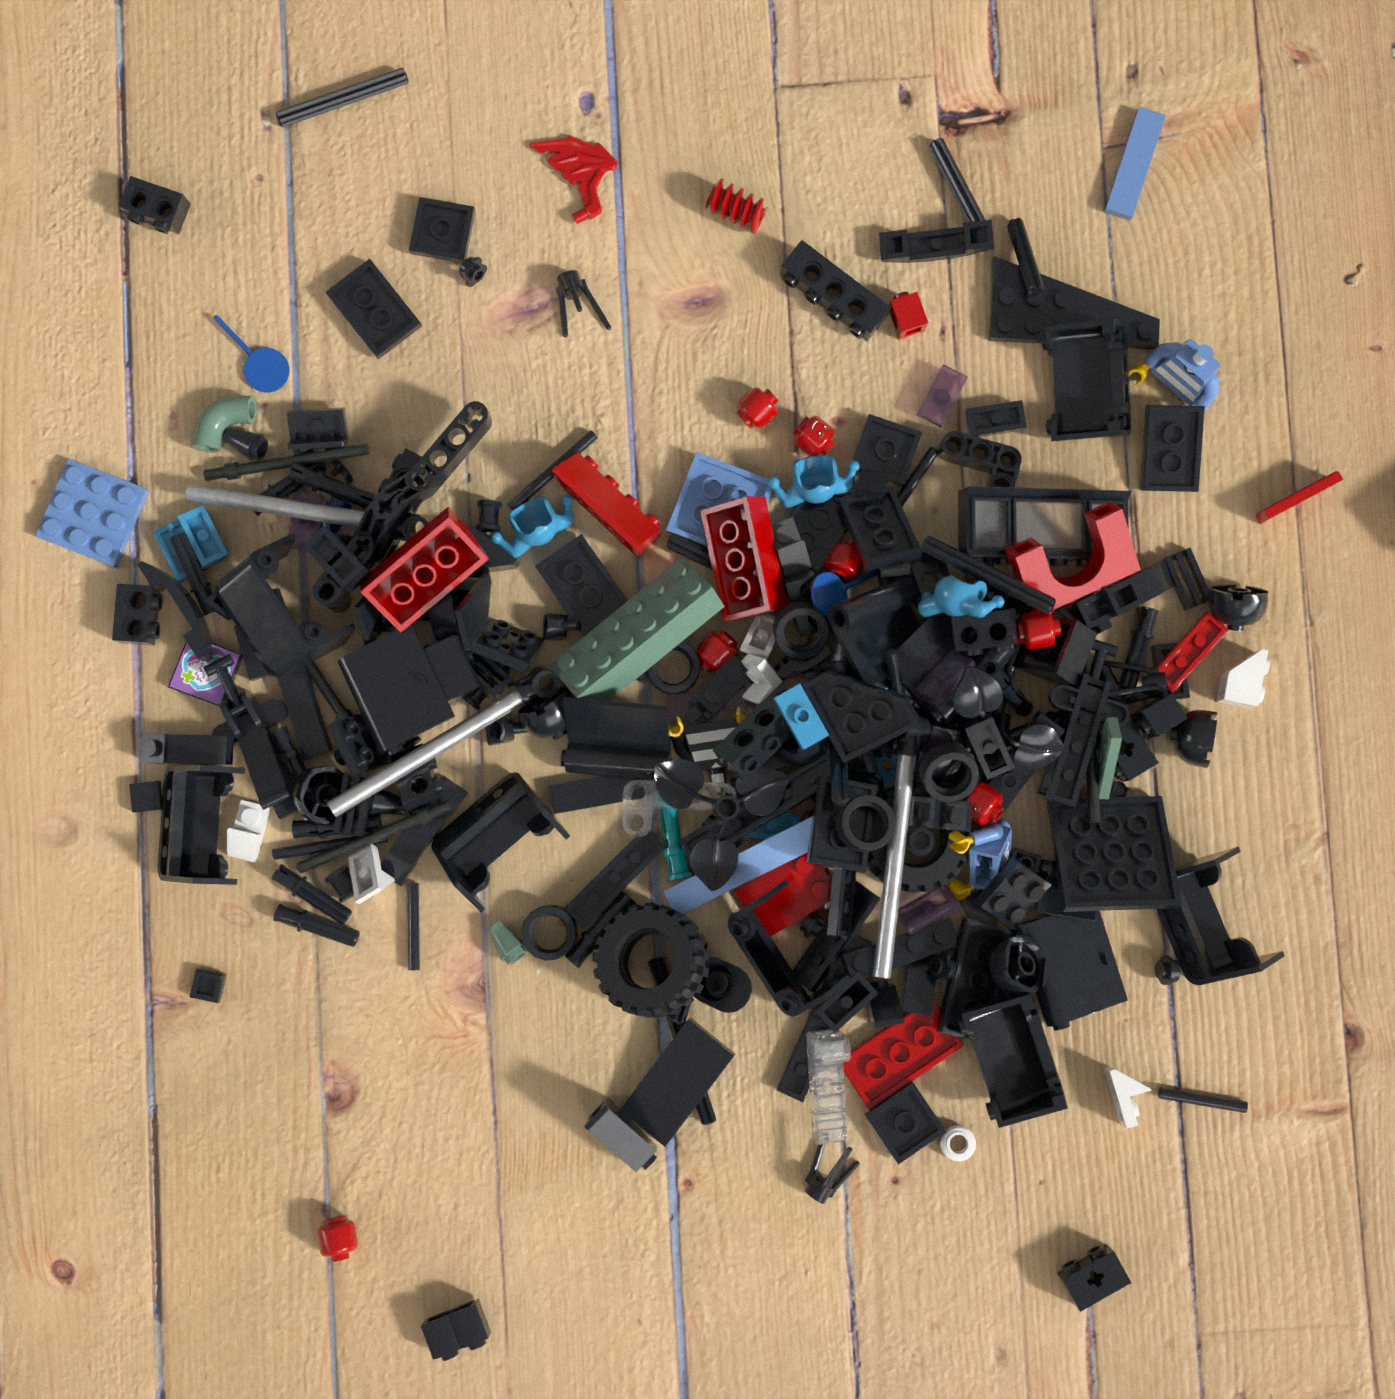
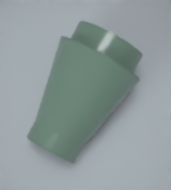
[487,921,527,966]

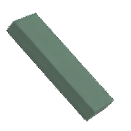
[1097,717,1122,799]

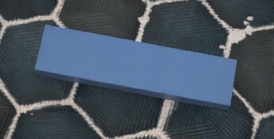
[1104,106,1166,220]

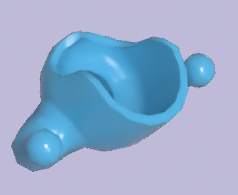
[768,455,859,508]
[490,494,574,558]
[918,575,1004,618]

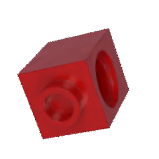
[889,291,929,340]

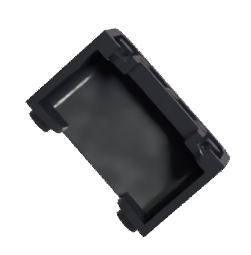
[1042,318,1131,441]
[958,993,1068,1128]

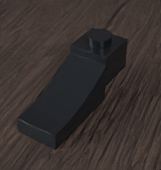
[140,734,234,765]

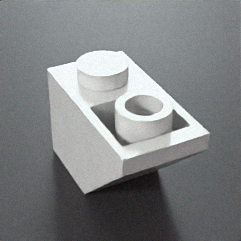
[1216,649,1270,709]

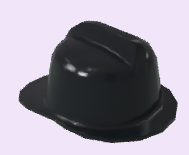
[693,956,752,1013]

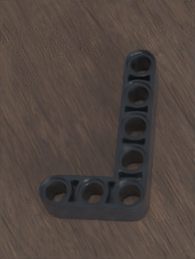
[938,431,1022,581]

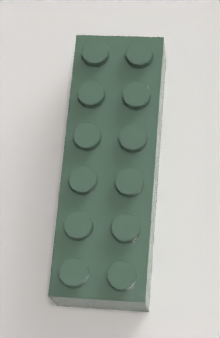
[550,557,725,701]

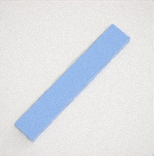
[663,816,813,914]

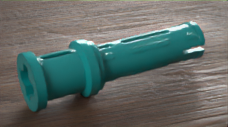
[656,794,692,881]

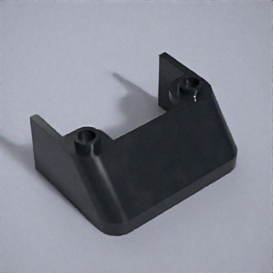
[216,533,356,677]
[354,566,492,651]
[158,765,245,885]
[431,772,570,913]
[1157,846,1285,985]
[728,879,851,1017]

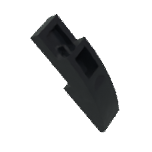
[1072,560,1175,629]

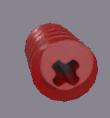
[705,178,768,234]

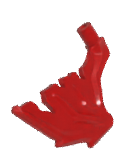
[529,135,618,224]

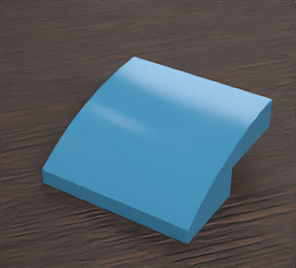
[153,505,229,583]

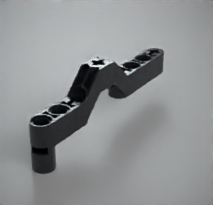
[312,401,492,613]

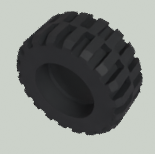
[867,781,971,893]
[592,903,710,1018]

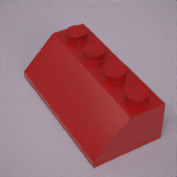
[552,453,661,558]
[700,496,788,622]
[360,506,489,633]

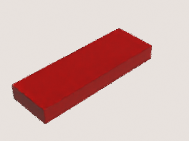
[1256,471,1344,524]
[1156,611,1229,694]

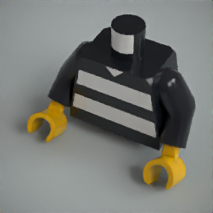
[669,707,753,787]

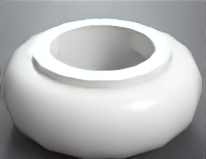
[940,1125,976,1162]

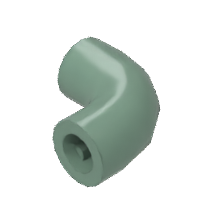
[192,395,257,453]

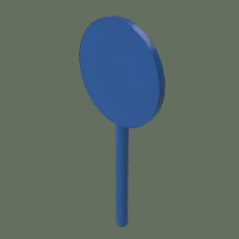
[214,315,290,393]
[811,569,877,618]

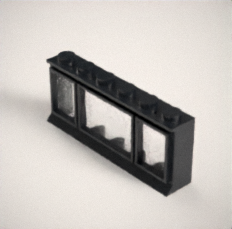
[958,486,1132,567]

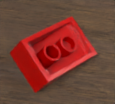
[734,852,832,937]

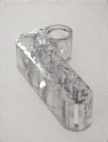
[622,780,739,837]
[807,1029,851,1145]

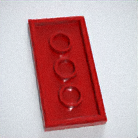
[836,998,965,1110]

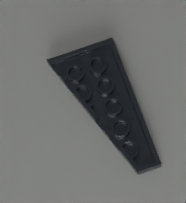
[989,256,1160,350]

